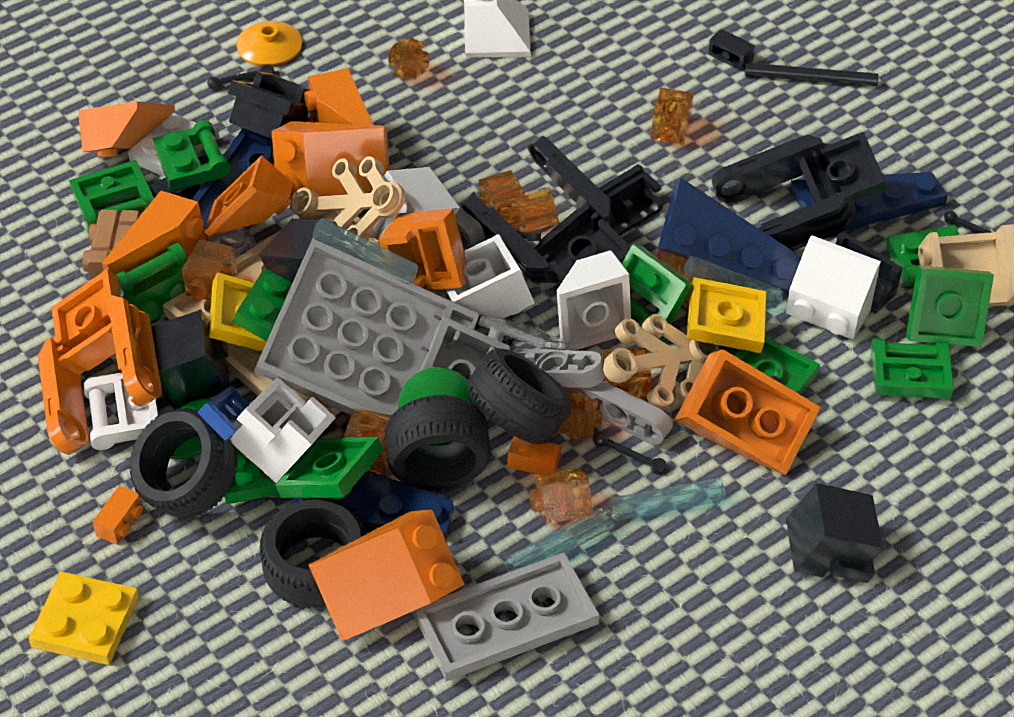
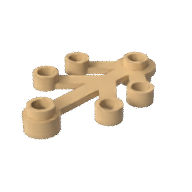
[290,156,405,250]
[603,314,719,410]

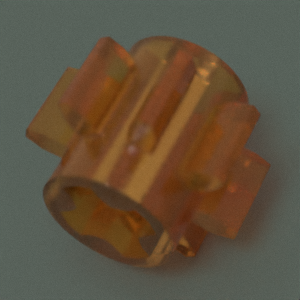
[388,38,430,80]
[558,392,602,440]

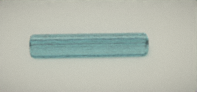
[312,218,418,284]
[683,256,783,309]
[609,478,725,521]
[506,508,614,572]

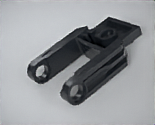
[711,131,888,251]
[460,136,631,283]

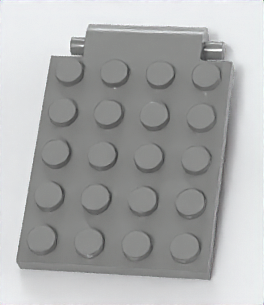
[254,239,511,445]

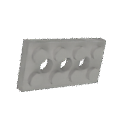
[414,552,599,682]

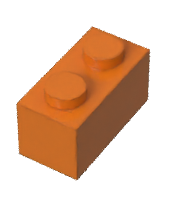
[507,436,561,478]
[92,485,144,545]

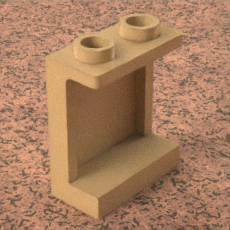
[918,224,1014,307]

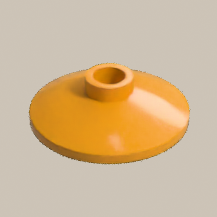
[237,21,302,67]

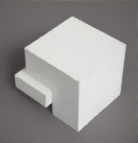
[368,167,460,238]
[230,377,336,483]

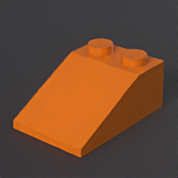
[304,68,374,125]
[272,121,390,198]
[102,191,210,287]
[674,349,821,475]
[309,510,465,640]

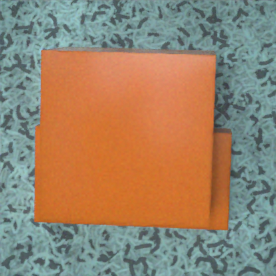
[378,208,467,290]

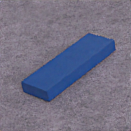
[198,386,250,441]

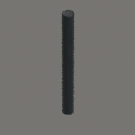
[745,62,879,86]

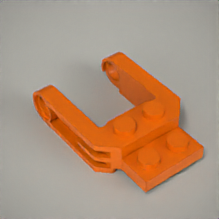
[38,269,162,455]

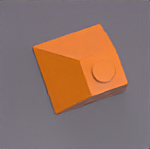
[78,101,175,158]
[204,155,293,237]

